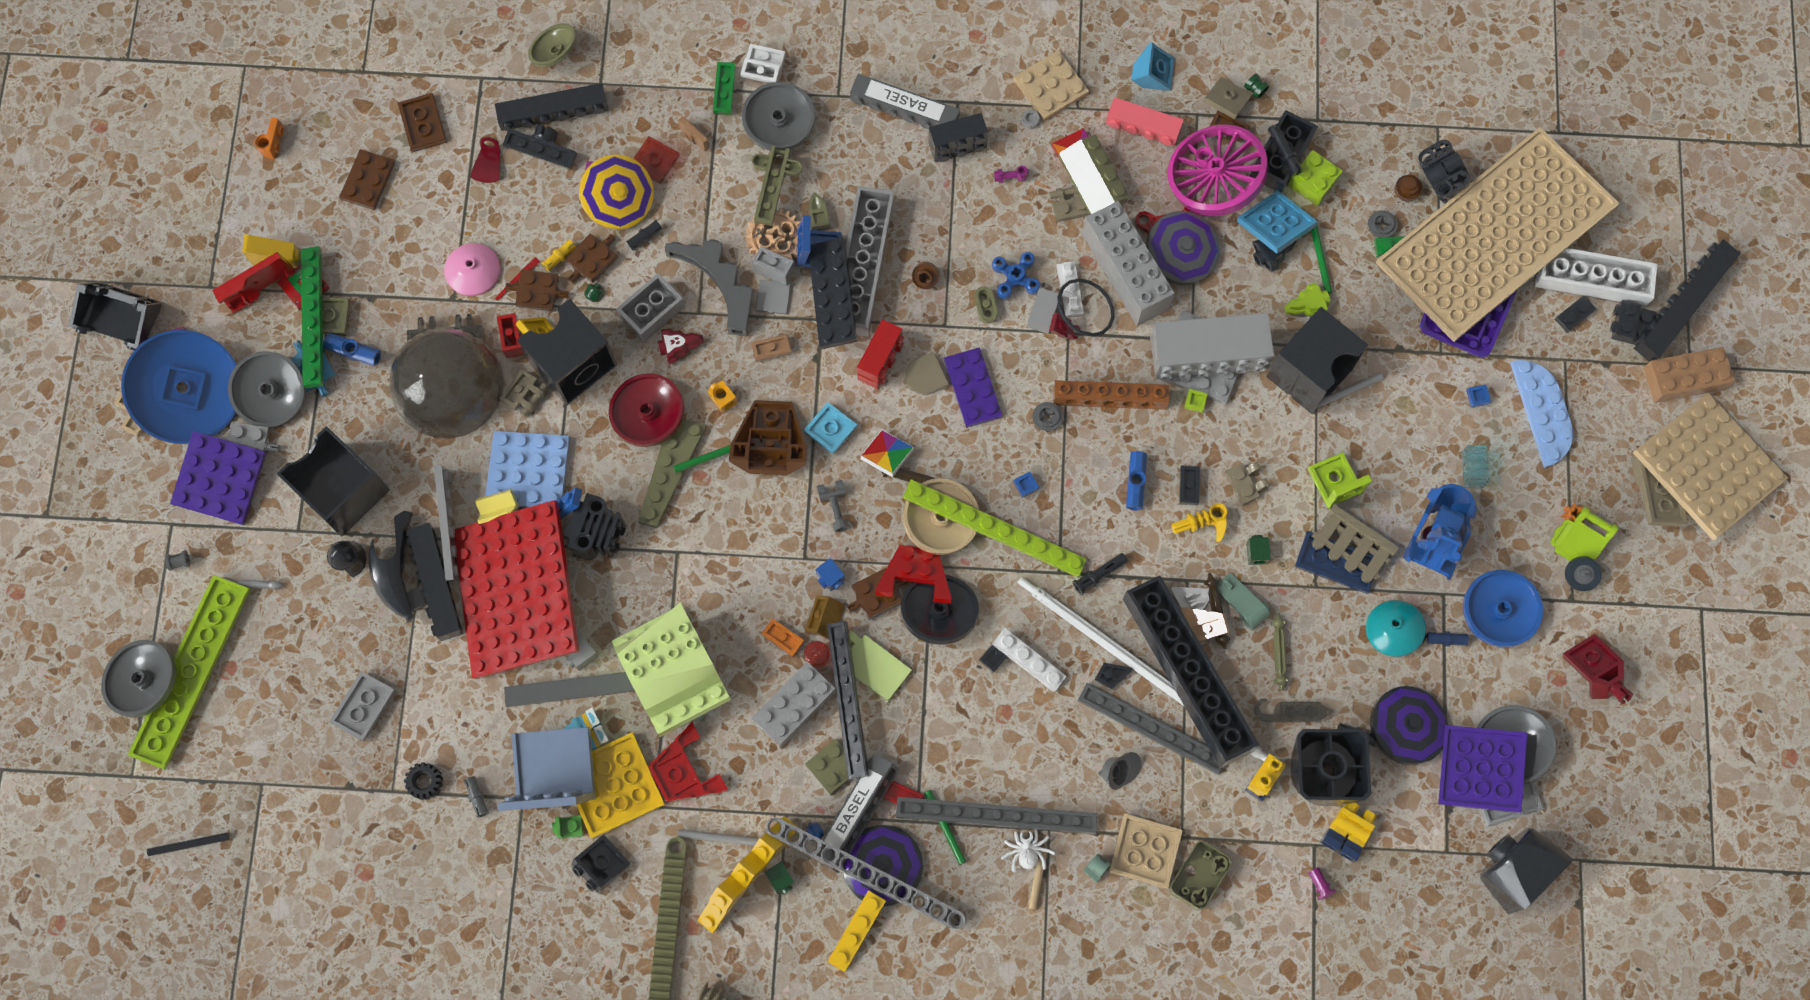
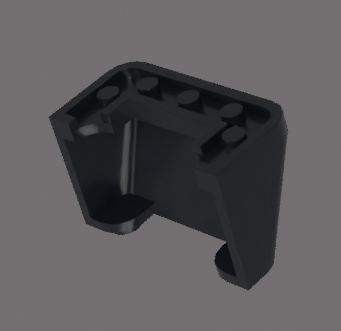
[69,282,162,350]

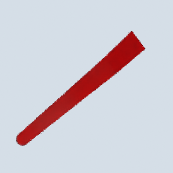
[495,257,540,300]

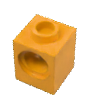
[707,380,737,414]

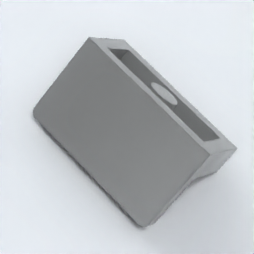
[752,247,794,285]

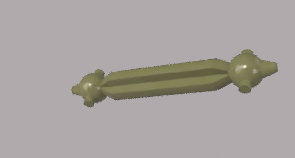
[1271,613,1290,691]

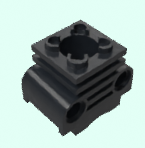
[563,493,626,561]

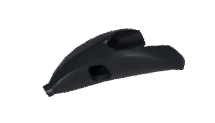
[368,511,415,623]

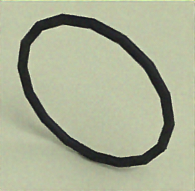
[1057,278,1115,337]

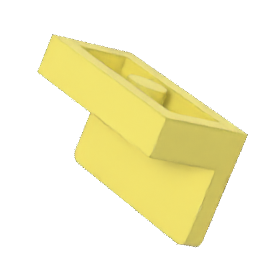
[475,489,519,524]

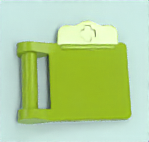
[1550,506,1619,561]

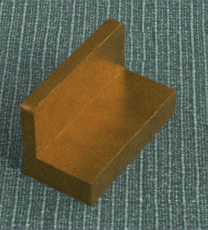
[804,595,845,640]

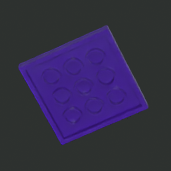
[170,431,267,525]
[1438,725,1527,813]

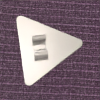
[1171,587,1209,610]

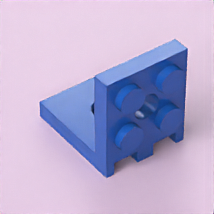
[796,215,842,267]

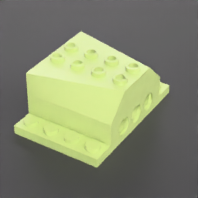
[612,602,731,737]

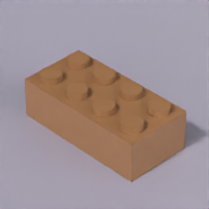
[1643,347,1735,403]

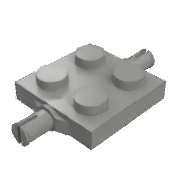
[215,422,280,453]

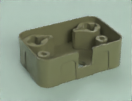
[1169,841,1232,910]

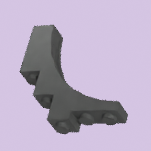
[665,239,754,336]

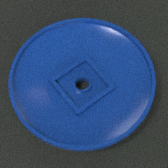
[121,330,237,444]

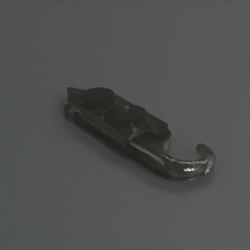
[1254,698,1334,723]

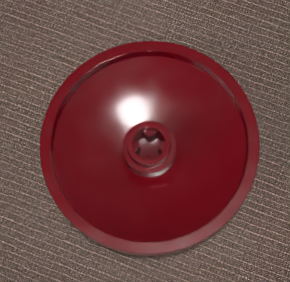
[609,373,685,447]

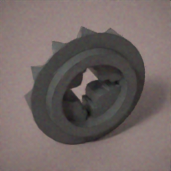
[1367,210,1397,238]
[1032,402,1063,432]

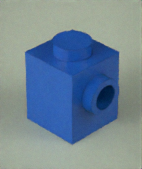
[815,558,845,591]

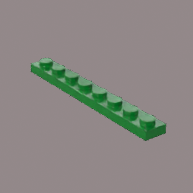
[301,246,324,388]

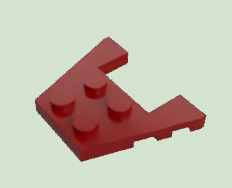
[875,545,951,604]
[648,722,728,803]

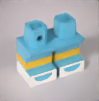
[564,708,610,751]

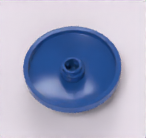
[1463,570,1543,648]

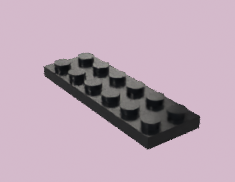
[809,237,858,350]

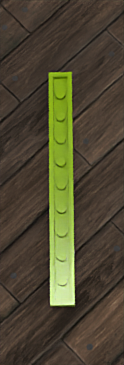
[902,479,1086,577]

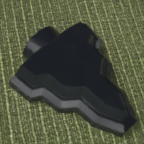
[1252,239,1297,272]

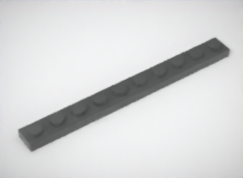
[896,797,1097,834]

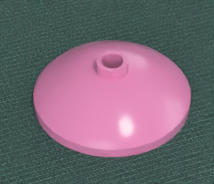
[444,243,501,296]

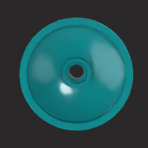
[1366,600,1426,657]

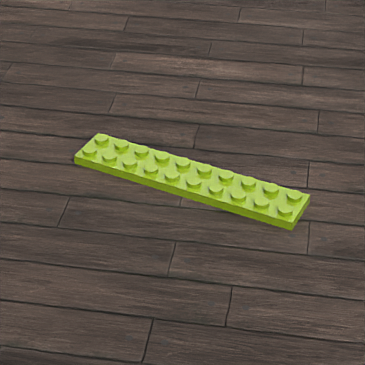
[128,575,251,770]

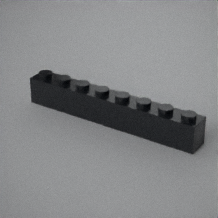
[1633,239,1740,362]

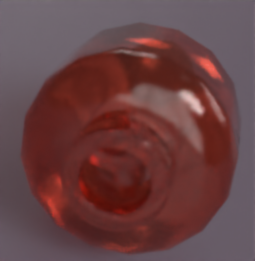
[804,641,830,668]

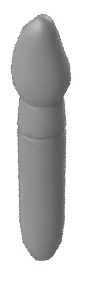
[236,580,283,589]

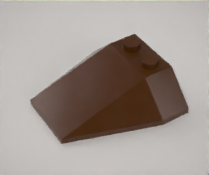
[729,400,807,475]

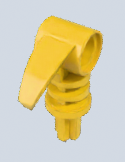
[1171,503,1227,543]

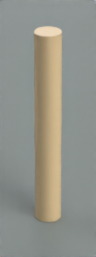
[1028,851,1047,910]

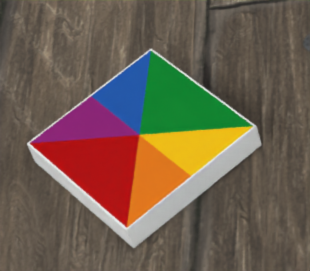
[861,430,914,477]

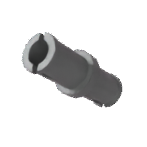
[463,776,489,818]

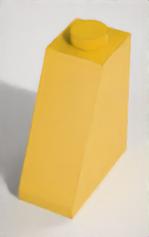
[242,234,301,267]

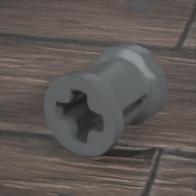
[165,550,190,571]

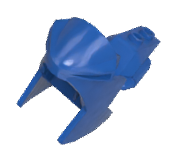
[1403,484,1478,580]

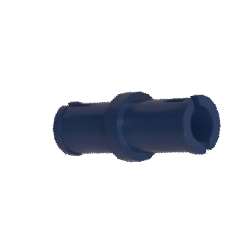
[1427,631,1469,647]

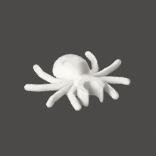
[1001,830,1055,873]

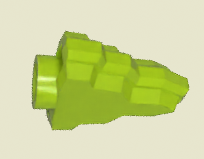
[1284,282,1330,317]

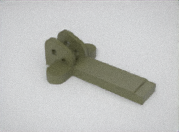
[751,146,803,226]

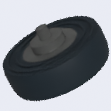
[1565,556,1602,591]

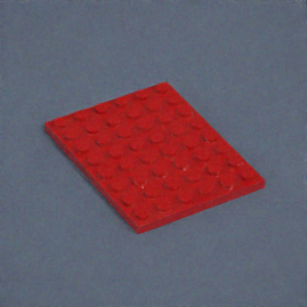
[454,500,580,679]

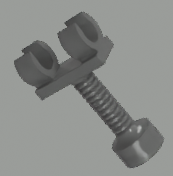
[817,480,849,532]

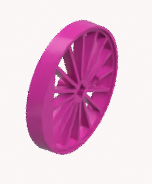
[1167,125,1268,216]

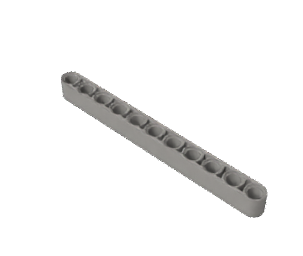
[765,818,965,929]

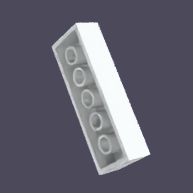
[1535,248,1657,306]

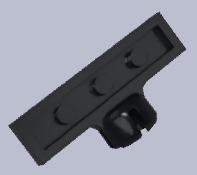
[502,124,577,170]

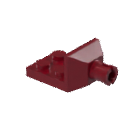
[1563,634,1633,704]

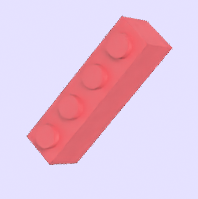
[1106,97,1184,146]

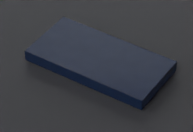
[1294,530,1374,594]

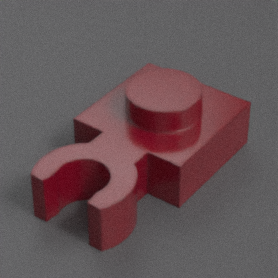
[1049,313,1081,340]

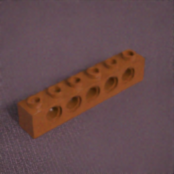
[1053,380,1169,410]

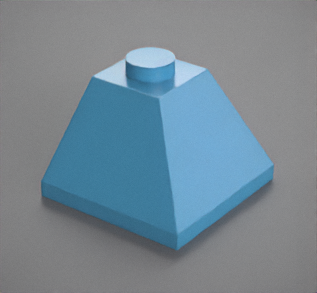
[1131,43,1175,91]

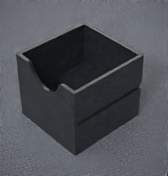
[517,298,617,406]
[1267,307,1368,415]
[276,426,390,537]

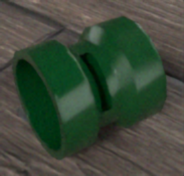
[1244,73,1270,99]

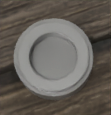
[1022,110,1040,129]

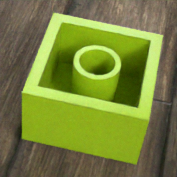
[1288,150,1343,207]

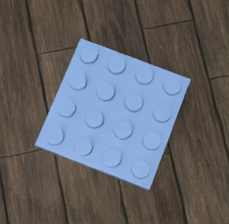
[485,431,570,508]

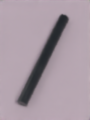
[147,832,229,857]

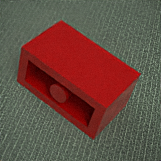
[497,313,524,359]

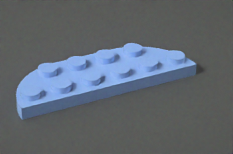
[1510,360,1573,469]

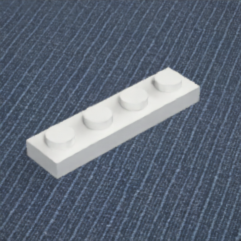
[992,628,1066,692]

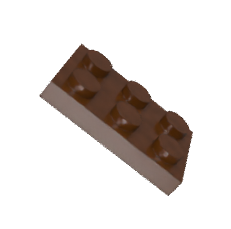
[339,149,395,210]

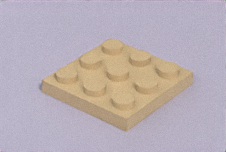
[1013,50,1089,121]
[1109,813,1183,889]

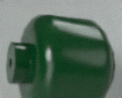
[584,283,604,302]

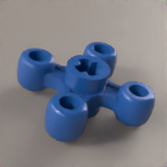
[992,252,1040,300]

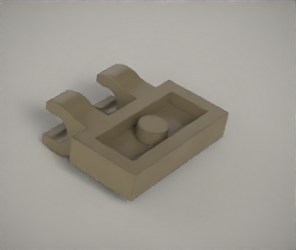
[1225,461,1270,506]

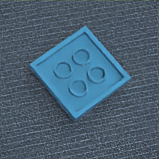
[1237,190,1317,254]

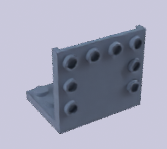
[498,727,596,811]

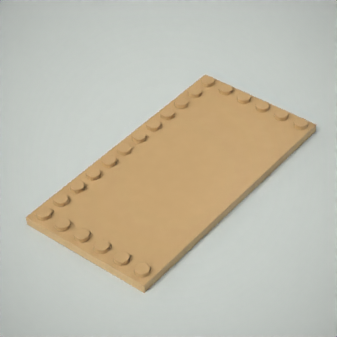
[1376,127,1620,342]

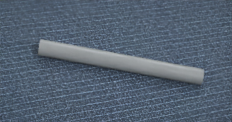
[1317,373,1384,408]
[678,829,758,846]

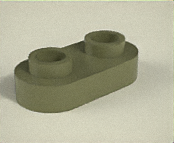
[974,286,998,324]

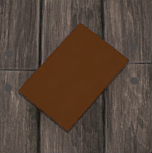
[398,93,447,153]

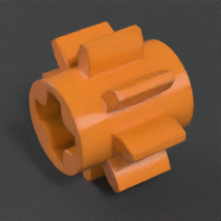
[1561,503,1585,523]

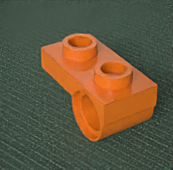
[254,117,284,159]

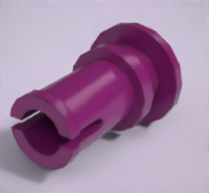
[1308,867,1336,900]

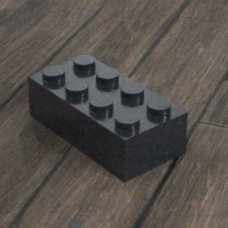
[1249,110,1318,193]

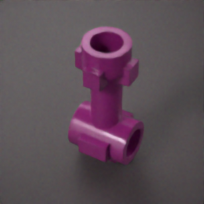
[994,165,1029,183]

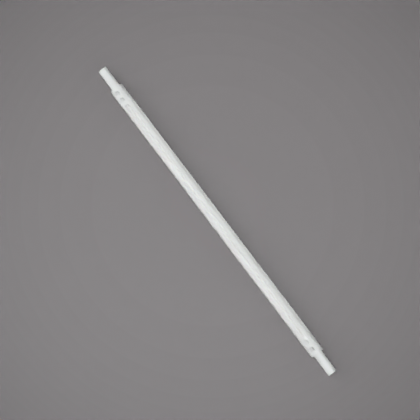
[1017,577,1268,762]

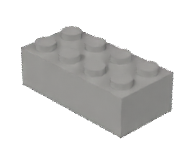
[752,662,836,748]

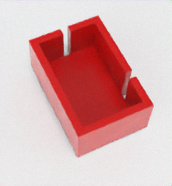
[857,319,904,389]

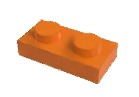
[761,618,804,657]

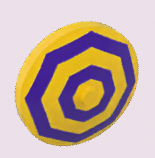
[579,155,654,229]

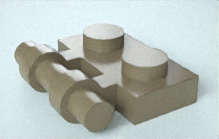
[1049,185,1090,223]
[499,369,549,417]

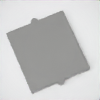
[756,280,791,315]

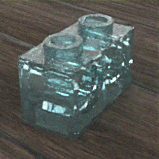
[1462,445,1489,489]

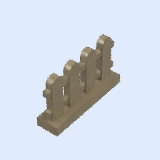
[1312,504,1399,583]

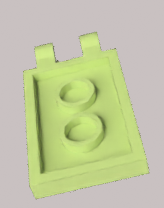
[849,630,912,702]

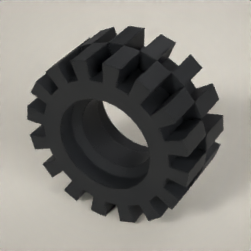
[404,762,443,800]

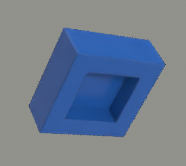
[1466,384,1491,408]
[1013,472,1039,498]

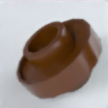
[1394,175,1423,202]
[912,262,940,290]

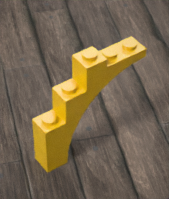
[697,816,797,934]

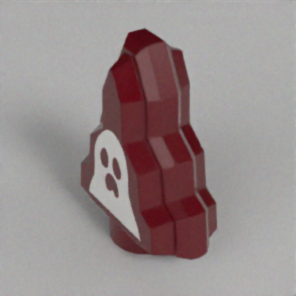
[658,328,704,365]

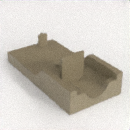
[1631,455,1688,527]

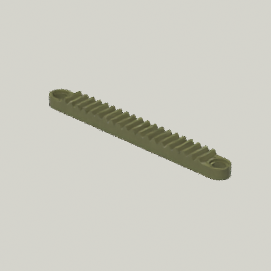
[648,837,687,1000]

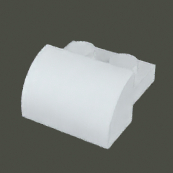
[741,44,786,83]

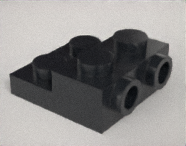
[1610,300,1657,345]
[571,834,630,894]

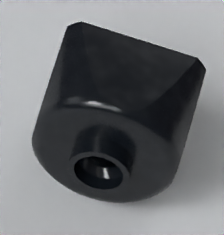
[1290,729,1371,806]
[1480,828,1573,914]

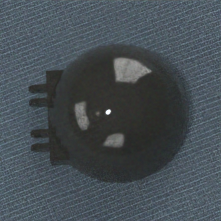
[389,313,504,439]

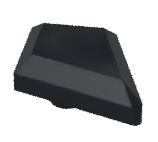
[1095,663,1133,689]

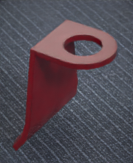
[470,137,501,183]

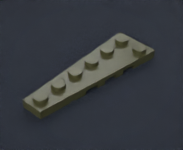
[638,419,707,528]

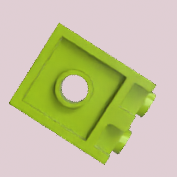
[1308,452,1372,509]

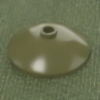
[528,23,577,67]

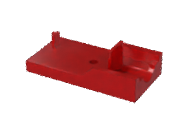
[212,252,295,314]

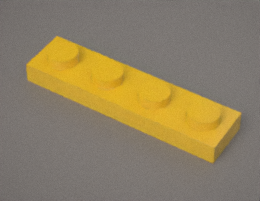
[827,890,886,972]

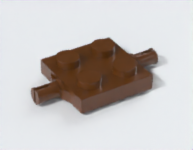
[565,233,618,284]
[505,269,569,312]
[846,568,909,620]

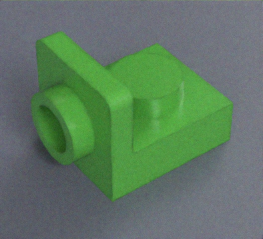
[552,815,583,839]

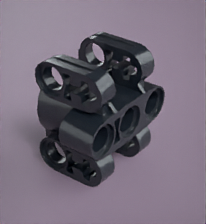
[1418,140,1472,204]

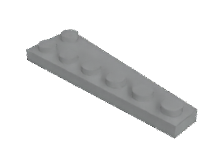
[434,465,459,582]

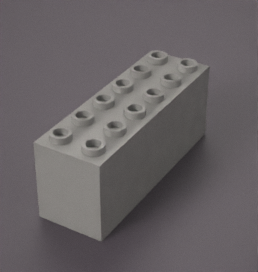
[1082,201,1175,326]
[1150,313,1274,380]

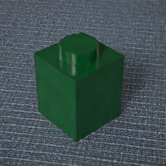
[1246,535,1271,565]
[764,861,795,895]

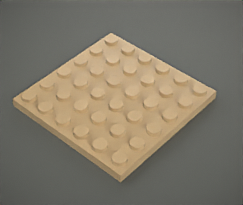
[1633,393,1788,541]

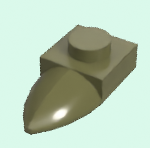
[808,192,830,230]

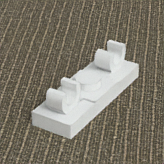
[1056,262,1084,318]

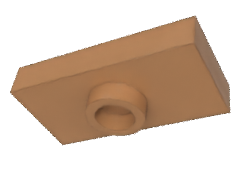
[678,116,709,151]
[751,334,792,362]

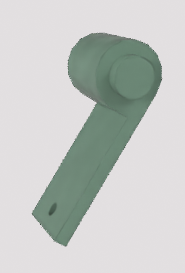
[1216,573,1271,630]

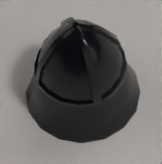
[327,540,367,578]

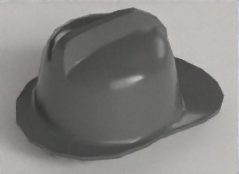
[1099,752,1141,790]

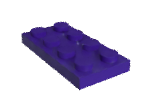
[944,347,1002,428]

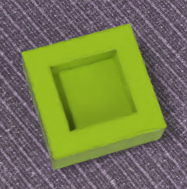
[1184,389,1208,413]

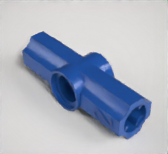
[323,333,381,367]
[1126,451,1147,511]

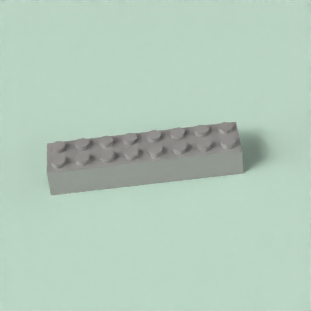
[846,186,894,337]

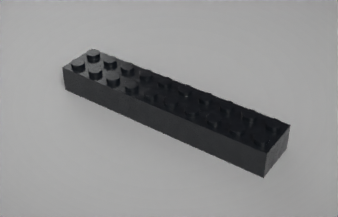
[1123,575,1260,768]

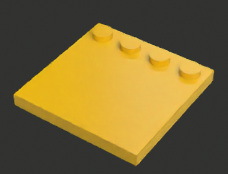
[577,732,665,839]

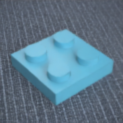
[804,402,857,455]

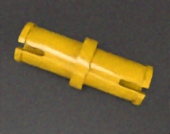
[541,239,576,272]

